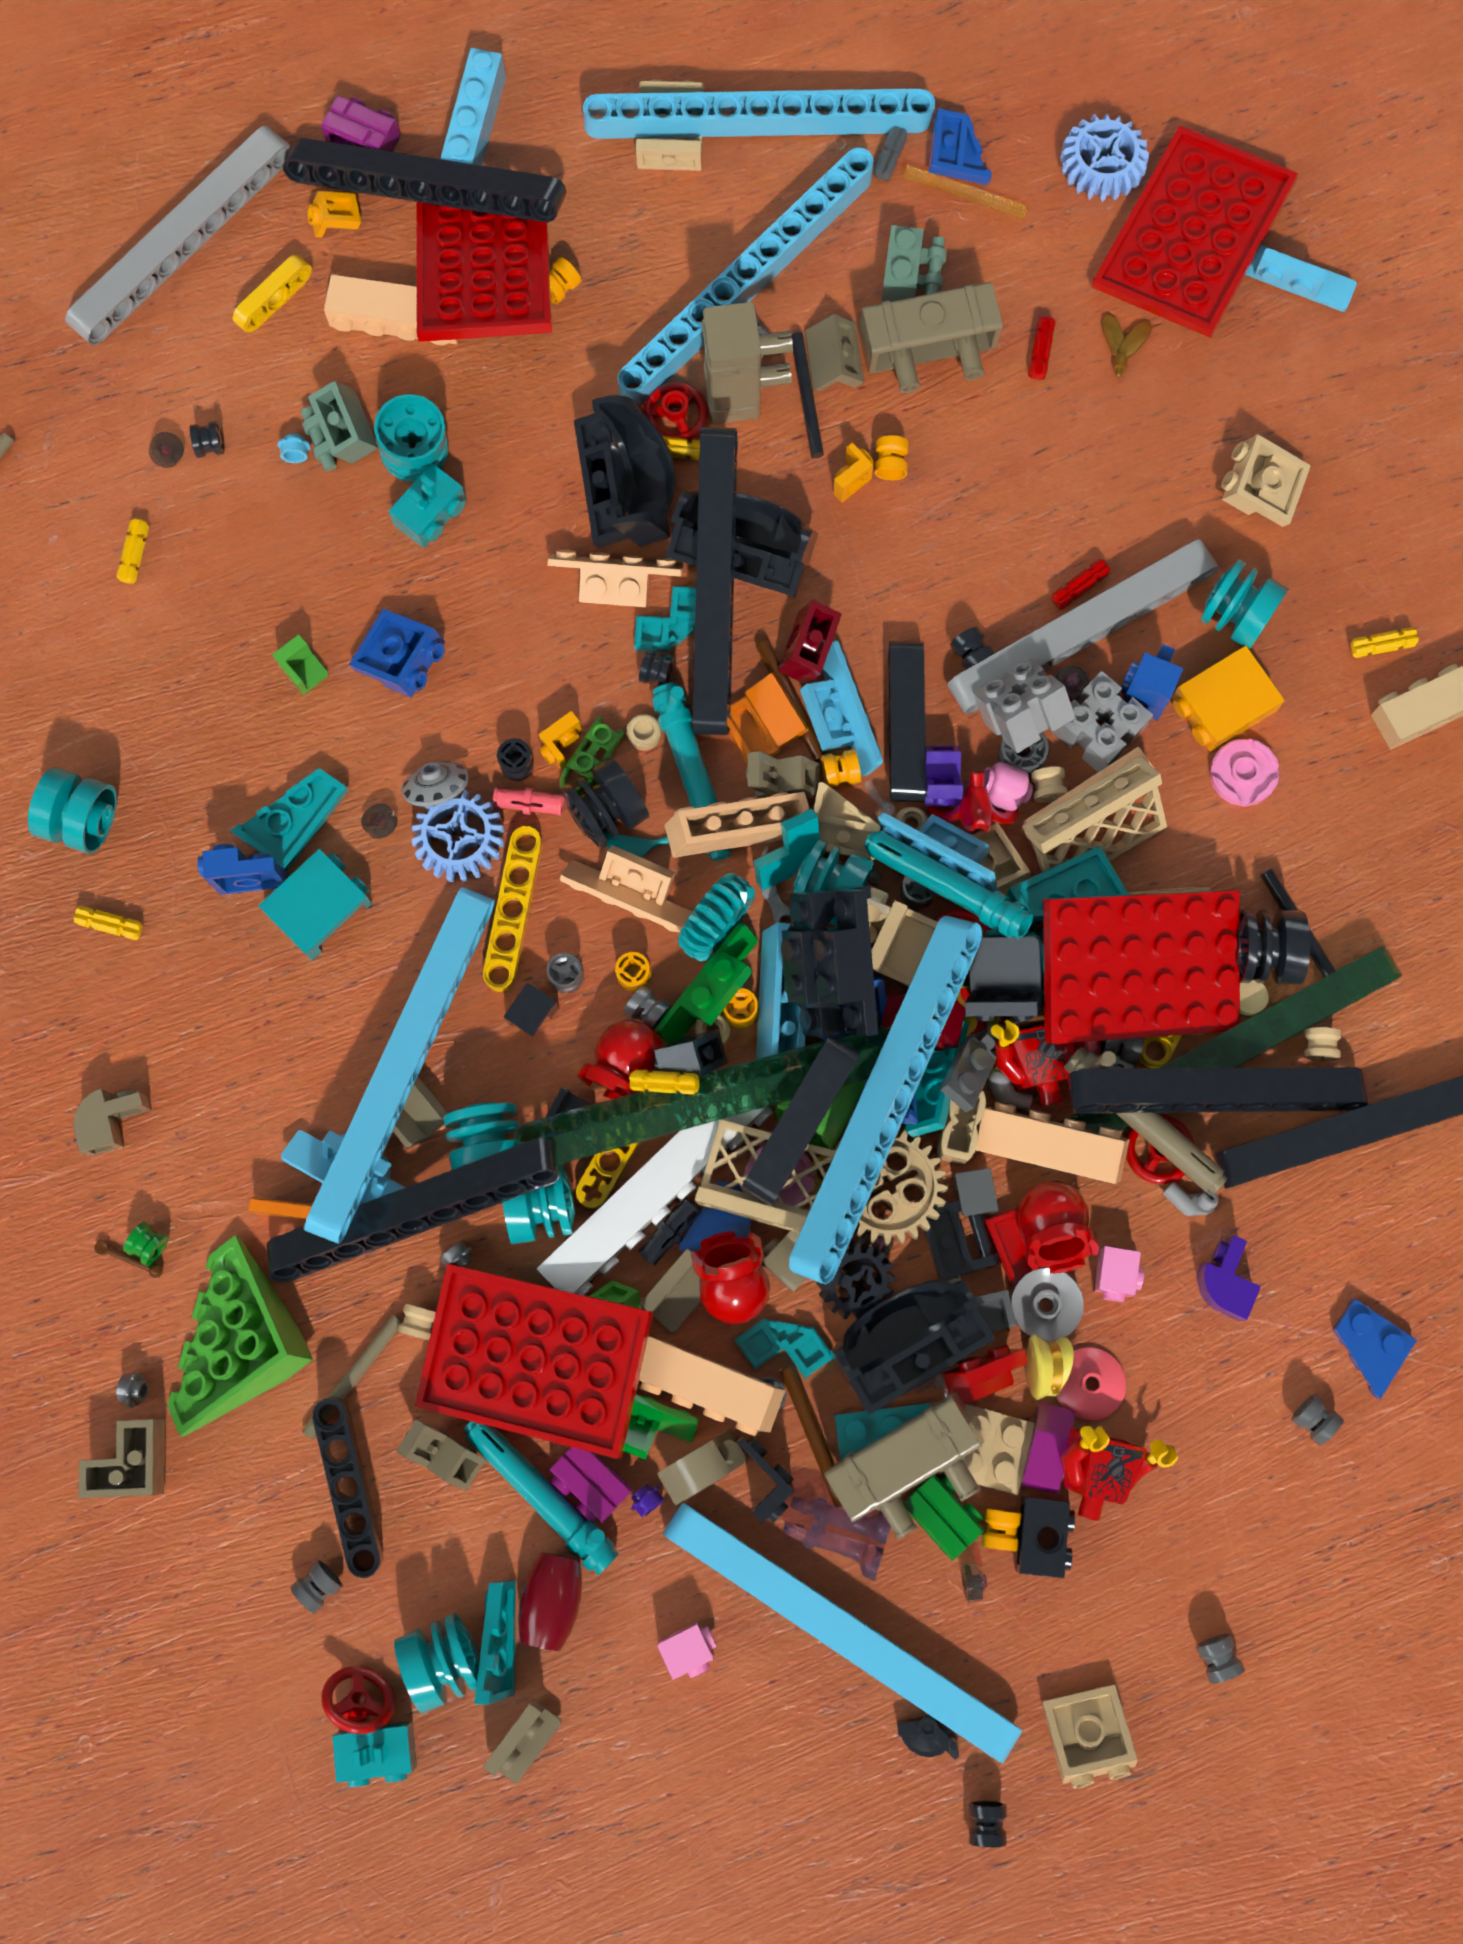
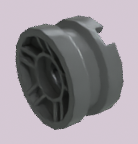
[998,732,1049,777]

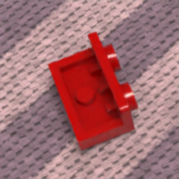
[942,1345,1028,1405]

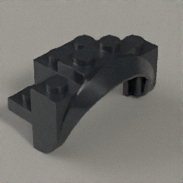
[574,395,676,548]
[665,491,819,597]
[781,886,882,1038]
[830,1275,996,1415]

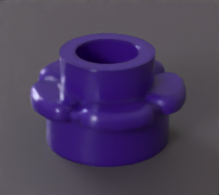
[631,1484,665,1518]

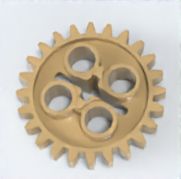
[857,1130,947,1246]

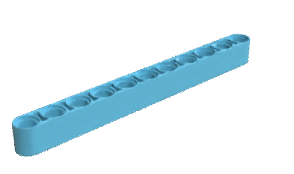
[583,89,935,139]
[618,147,874,406]
[304,887,495,1244]
[789,916,982,1284]
[662,1502,1023,1763]

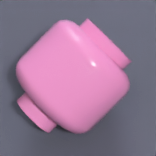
[984,762,1033,811]

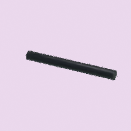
[791,332,824,458]
[1260,869,1346,994]

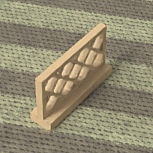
[1023,757,1167,873]
[695,1119,836,1233]

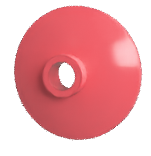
[1056,1347,1126,1421]

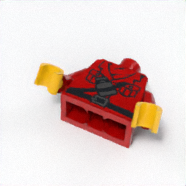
[991,1019,1085,1107]
[1060,1426,1178,1521]

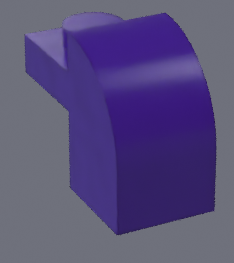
[925,746,963,806]
[1197,1235,1261,1321]

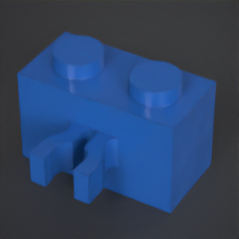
[1121,644,1183,721]

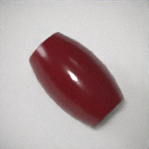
[518,1552,582,1651]

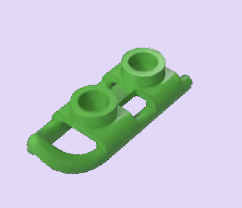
[559,716,626,795]

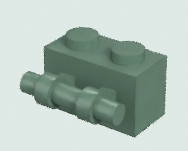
[881,225,947,302]
[300,380,378,472]

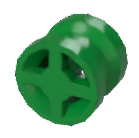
[123,1221,169,1267]

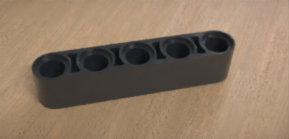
[888,641,926,802]
[741,1035,861,1206]
[312,1396,383,1578]

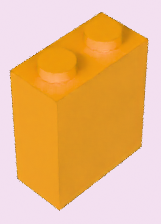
[1172,646,1285,752]

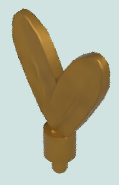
[1102,314,1152,378]

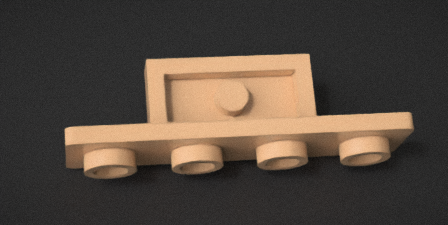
[548,549,684,607]
[560,845,692,933]

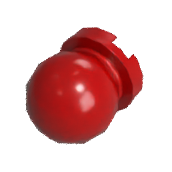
[577,1020,663,1110]
[1018,1181,1099,1274]
[690,1231,770,1325]

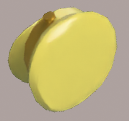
[1025,1334,1074,1400]

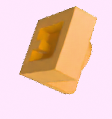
[307,191,361,238]
[833,442,873,503]
[538,711,582,770]

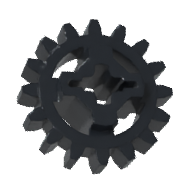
[816,1240,896,1320]

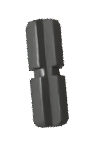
[874,126,907,181]

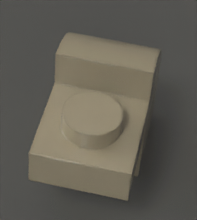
[746,751,820,799]
[74,1089,152,1157]
[396,1419,486,1491]
[657,1429,748,1506]

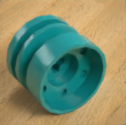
[374,394,449,483]
[1200,559,1289,650]
[791,839,874,926]
[443,1102,523,1170]
[502,1160,575,1244]
[394,1612,480,1714]

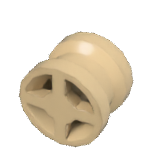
[1030,767,1068,803]
[1304,1027,1341,1061]
[396,1304,436,1341]

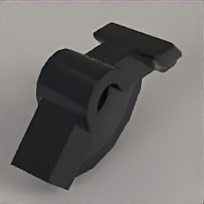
[897,1714,959,1759]

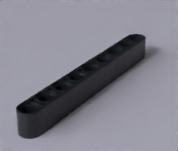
[282,138,566,222]
[693,428,738,735]
[1068,1067,1369,1114]
[1213,1076,1463,1189]
[266,1138,559,1282]

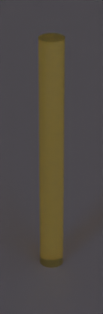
[903,164,1029,219]

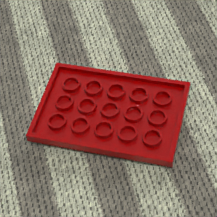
[1092,126,1298,338]
[416,202,552,342]
[1043,890,1240,1044]
[414,1264,654,1459]

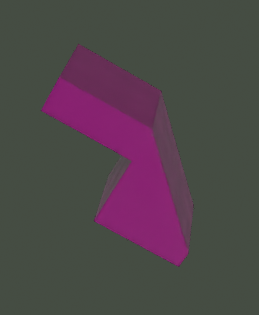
[1022,1402,1075,1494]

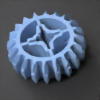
[1060,113,1149,202]
[411,790,505,882]

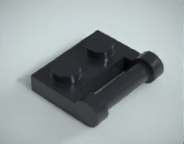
[923,1201,1001,1279]

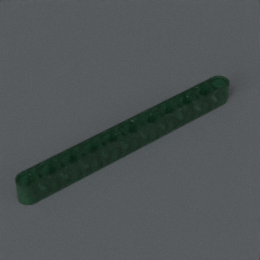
[1060,945,1403,1132]
[514,1026,891,1164]

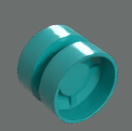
[28,767,117,854]

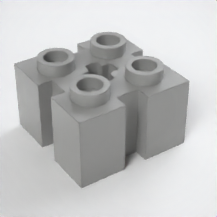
[973,658,1076,753]
[1051,671,1153,772]

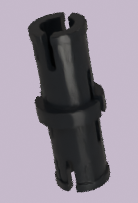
[638,1197,702,1266]

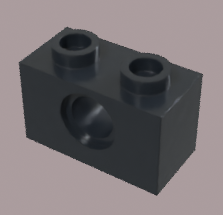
[654,1029,728,1077]
[1015,1496,1075,1579]

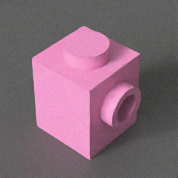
[1094,1246,1144,1302]
[657,1621,717,1680]

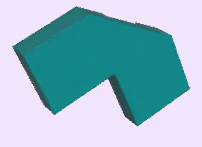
[634,586,696,653]
[753,809,820,891]
[734,1319,833,1378]

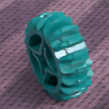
[678,873,755,962]

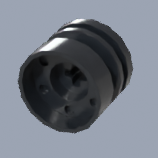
[561,757,650,849]
[1236,909,1310,984]

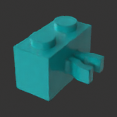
[388,463,466,548]
[332,1721,417,1787]

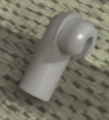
[988,1067,1033,1111]
[1162,1181,1218,1216]

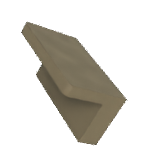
[805,314,864,391]
[393,1077,448,1148]
[640,1249,701,1333]

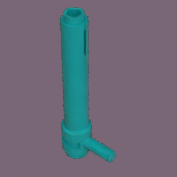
[651,683,732,862]
[865,831,1033,939]
[463,1421,619,1576]

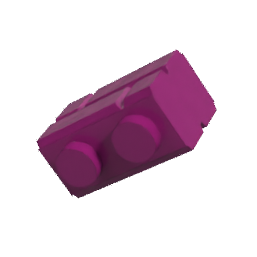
[322,95,400,152]
[550,1447,634,1523]

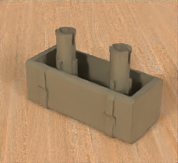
[858,282,1003,393]
[702,302,793,424]
[824,1392,985,1539]

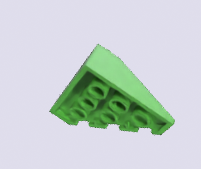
[167,1235,313,1437]

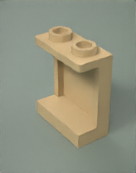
[636,79,704,171]
[871,901,938,987]

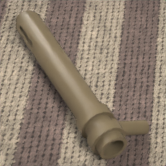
[1063,1046,1228,1194]

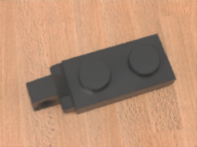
[939,1024,998,1113]

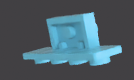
[1246,245,1357,312]
[800,640,883,776]
[878,812,997,892]
[281,1130,405,1204]

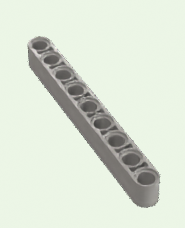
[65,126,292,345]
[947,539,1219,714]

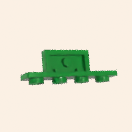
[655,922,758,1044]
[623,1394,700,1460]

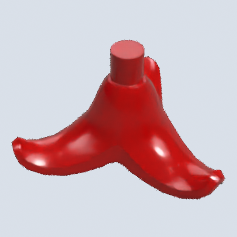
[928,771,1019,831]

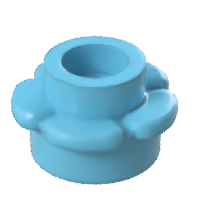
[277,434,311,463]

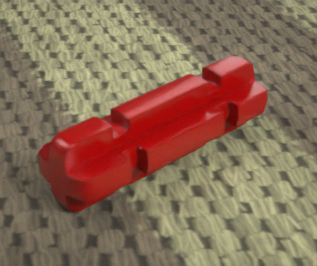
[1028,316,1056,380]
[1051,559,1110,610]

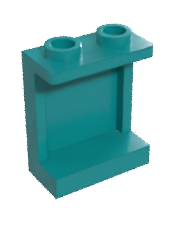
[258,849,372,961]

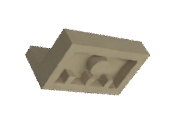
[483,1698,562,1783]

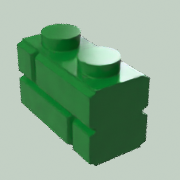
[902,1474,985,1561]

